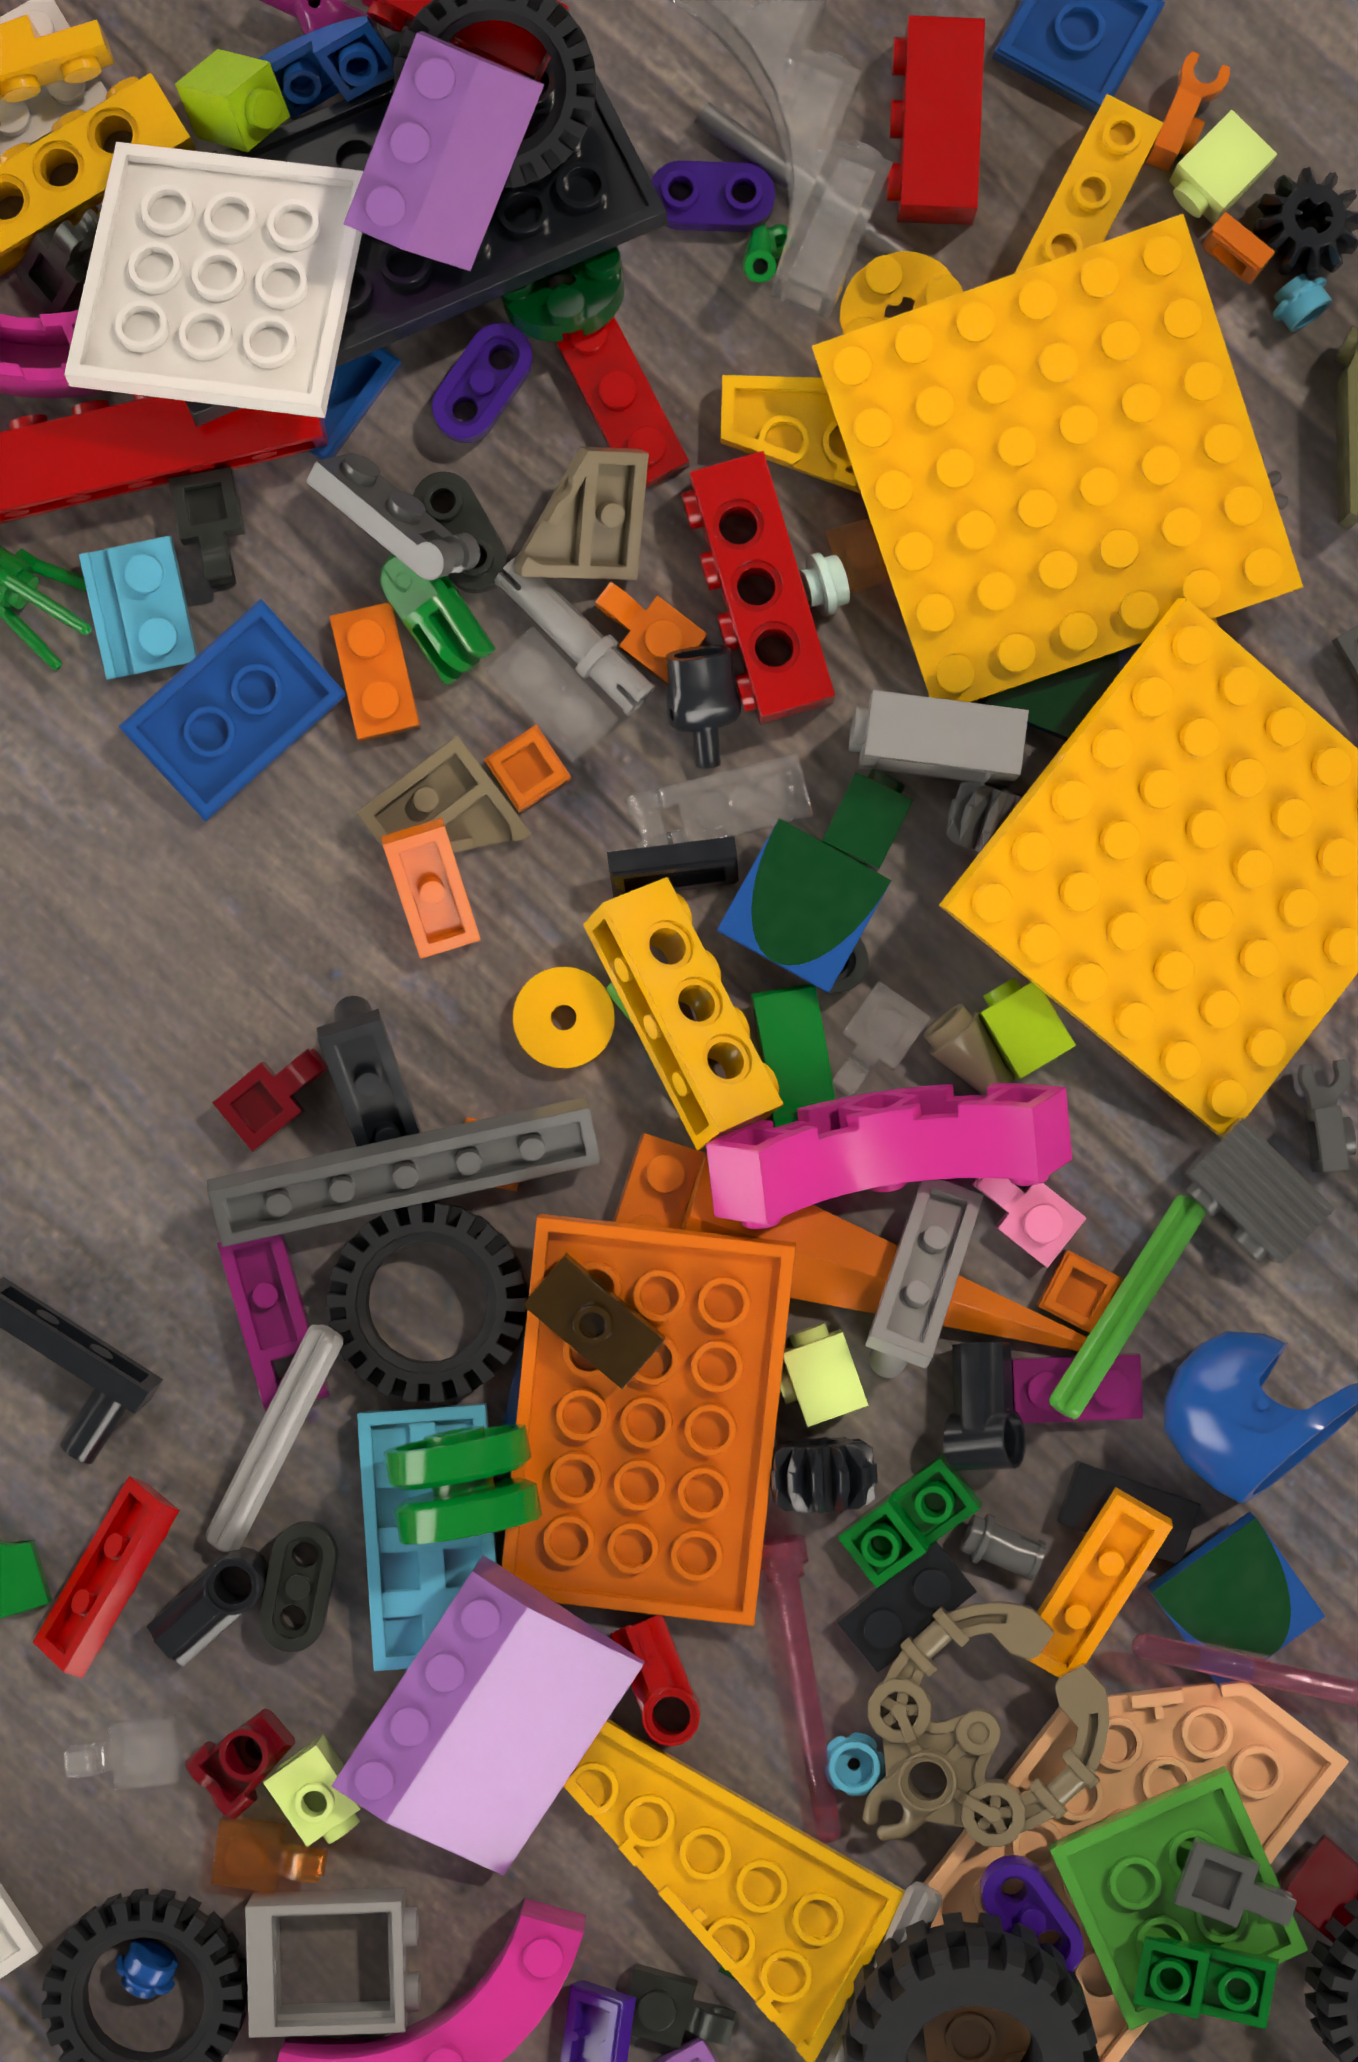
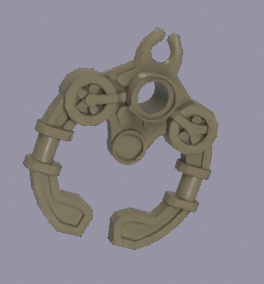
[862,1601,1109,1847]

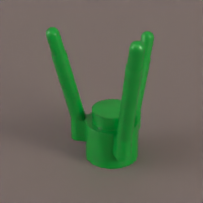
[0,546,92,670]

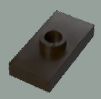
[523,1252,666,1389]

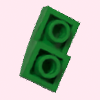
[751,983,835,1127]
[837,1452,982,1588]
[1133,1936,1279,2029]

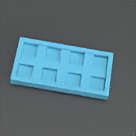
[357,1403,497,1671]

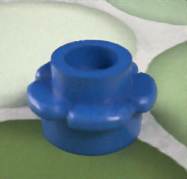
[115,1938,178,1999]

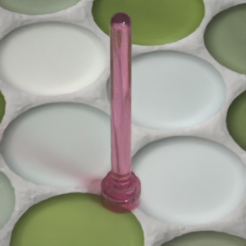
[760,1534,841,1843]
[1132,1633,1358,1707]

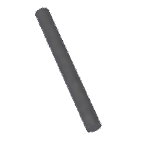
[695,102,914,256]

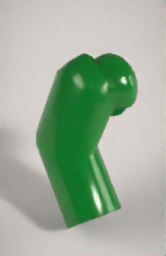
[742,223,793,283]

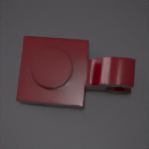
[212,1048,328,1152]

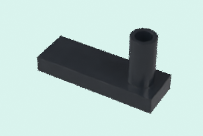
[317,996,422,1147]
[0,1277,163,1464]

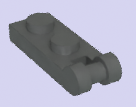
[306,453,480,580]

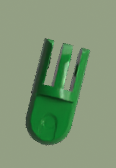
[380,554,496,686]

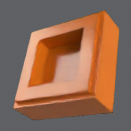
[1202,211,1275,285]
[484,724,572,814]
[1036,1249,1124,1333]

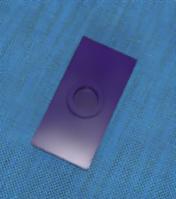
[560,1980,636,2062]

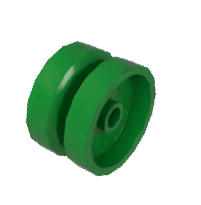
[384,1424,542,1545]

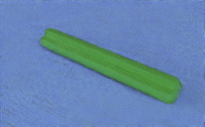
[1049,1194,1206,1420]

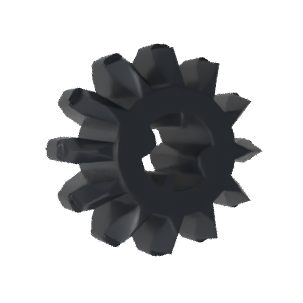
[1253,167,1358,280]
[770,1437,878,1514]

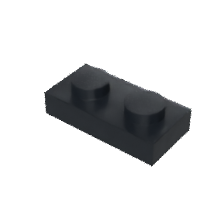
[836,1541,977,1672]

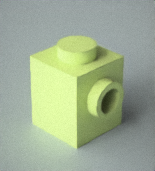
[1169,110,1277,225]
[780,1323,869,1427]
[263,1734,361,1847]

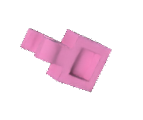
[971,1178,1087,1268]

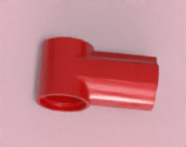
[610,1615,702,1746]

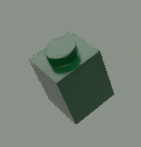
[822,769,913,872]

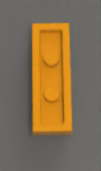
[1025,1487,1173,1678]

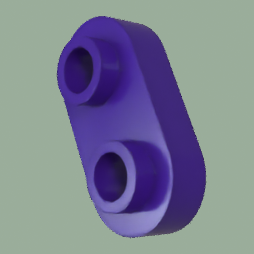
[651,161,775,232]
[432,323,533,443]
[980,1855,1084,1972]

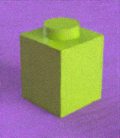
[175,49,290,152]
[978,976,1076,1080]

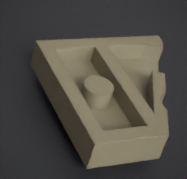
[513,446,649,580]
[356,735,532,853]

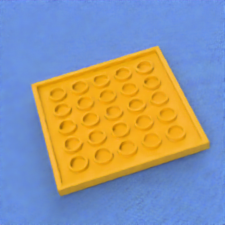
[812,214,1303,702]
[939,598,1358,1135]

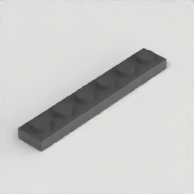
[207,1096,601,1247]

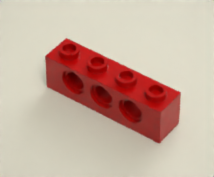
[681,450,836,725]

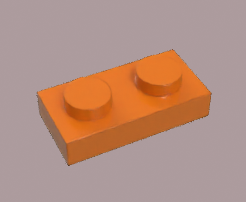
[329,602,421,742]
[381,818,481,959]

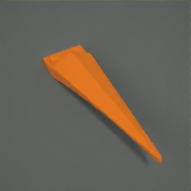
[613,1132,1088,1351]

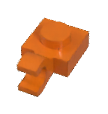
[1146,51,1230,172]
[595,582,708,686]

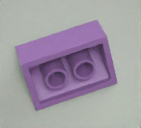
[343,31,544,271]

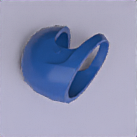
[1164,1331,1358,1504]

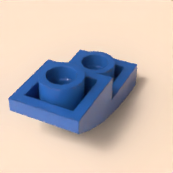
[257,15,395,120]

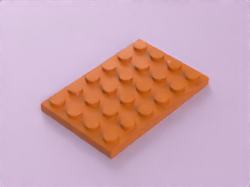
[502,1213,796,1626]

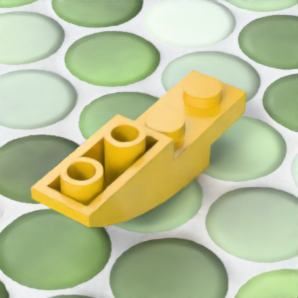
[0,14,115,126]

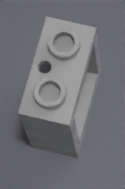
[848,690,1029,788]
[245,1887,421,2038]

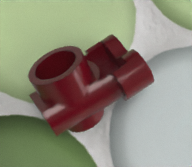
[185,1709,295,1820]

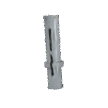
[494,555,657,716]

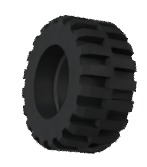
[842,1912,1100,2062]

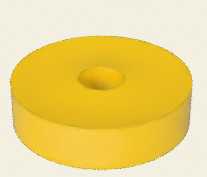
[513,967,615,1069]

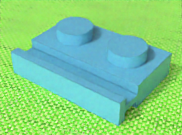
[79,536,198,680]

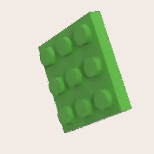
[1047,1766,1309,2030]

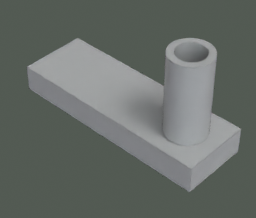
[865,1179,984,1378]

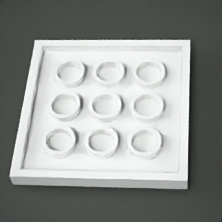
[64,142,363,418]

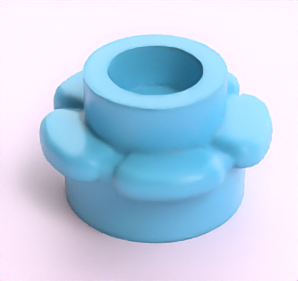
[1273,274,1333,332]
[823,1732,885,1796]

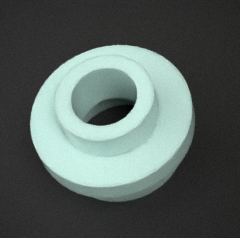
[799,552,850,617]

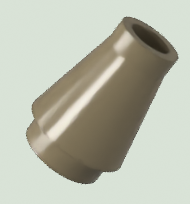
[923,1004,1014,1095]

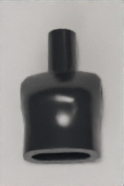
[666,645,741,769]

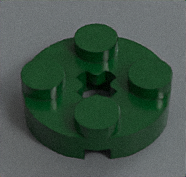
[500,246,624,342]

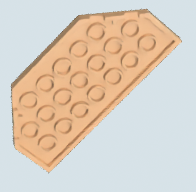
[923,1678,1349,2062]

